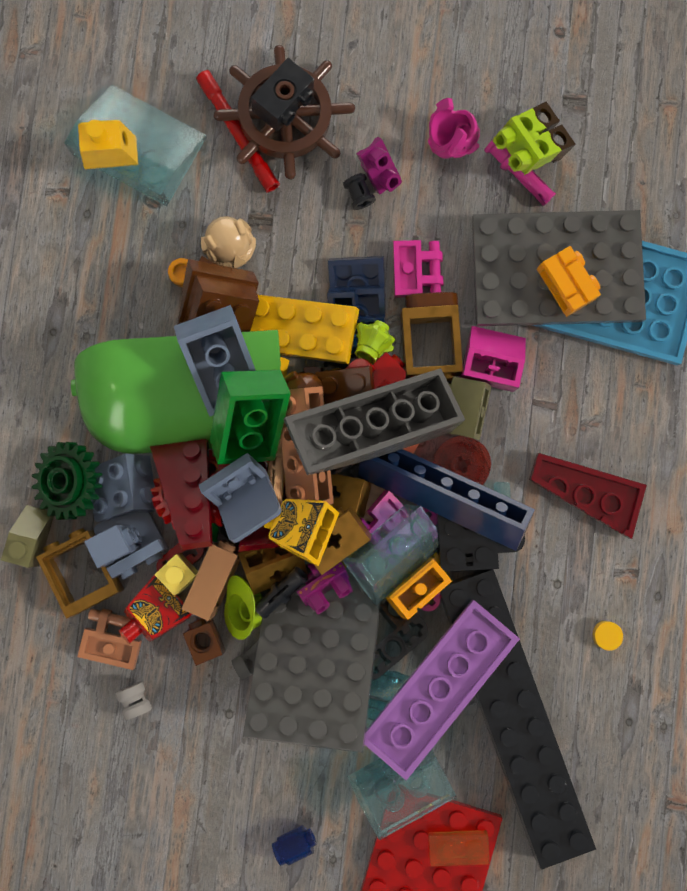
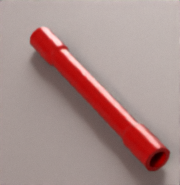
[196,70,280,193]

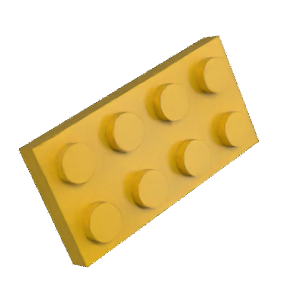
[250,295,359,364]

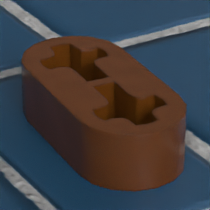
[405,292,458,308]

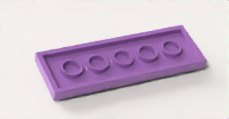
[364,600,520,780]

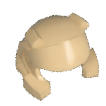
[201,216,256,268]

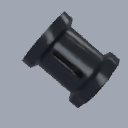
[343,173,376,210]

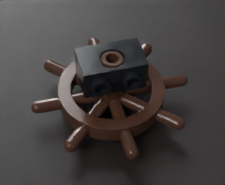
[214,45,355,180]

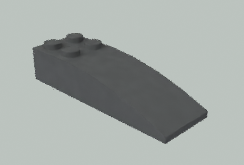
[283,368,465,475]

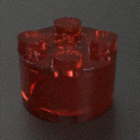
[431,436,491,485]

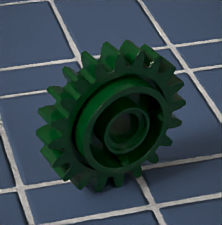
[32,442,103,520]

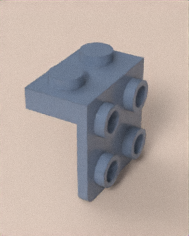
[199,453,282,543]
[91,454,156,522]
[94,512,169,580]

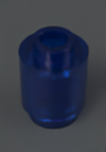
[272,825,317,866]

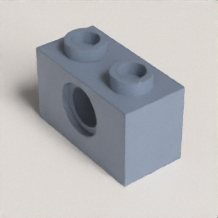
[84,525,142,568]

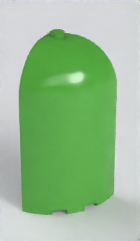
[71,330,281,454]

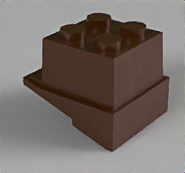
[175,259,259,336]

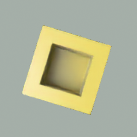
[155,553,198,596]

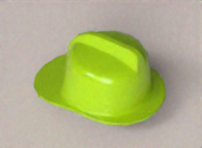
[224,575,263,640]

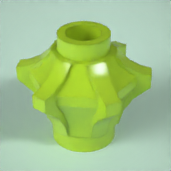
[355,320,395,364]

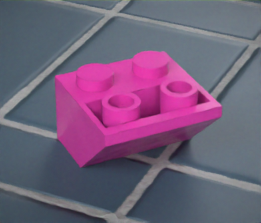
[460,326,526,392]

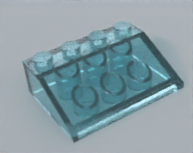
[64,85,207,206]

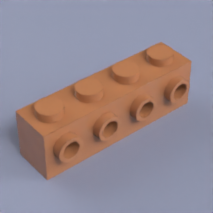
[280,386,334,504]

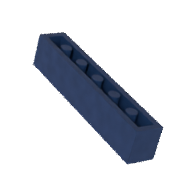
[358,449,535,551]

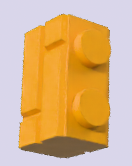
[537,246,601,317]
[384,559,452,620]

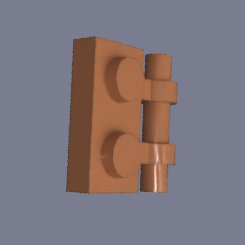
[77,608,142,670]

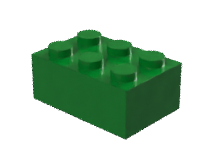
[210,370,291,465]

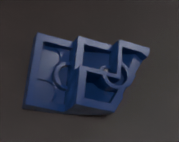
[327,256,386,333]

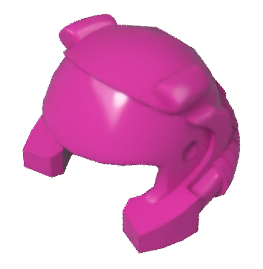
[428,98,480,159]

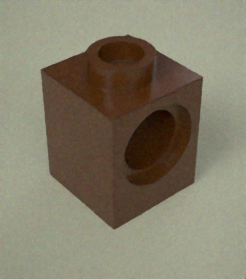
[183,618,226,666]

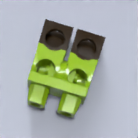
[493,101,576,175]

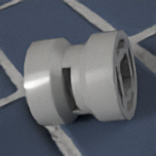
[115,681,152,720]

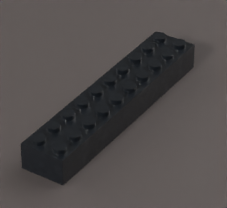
[439,569,596,870]

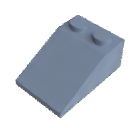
[174,305,256,417]

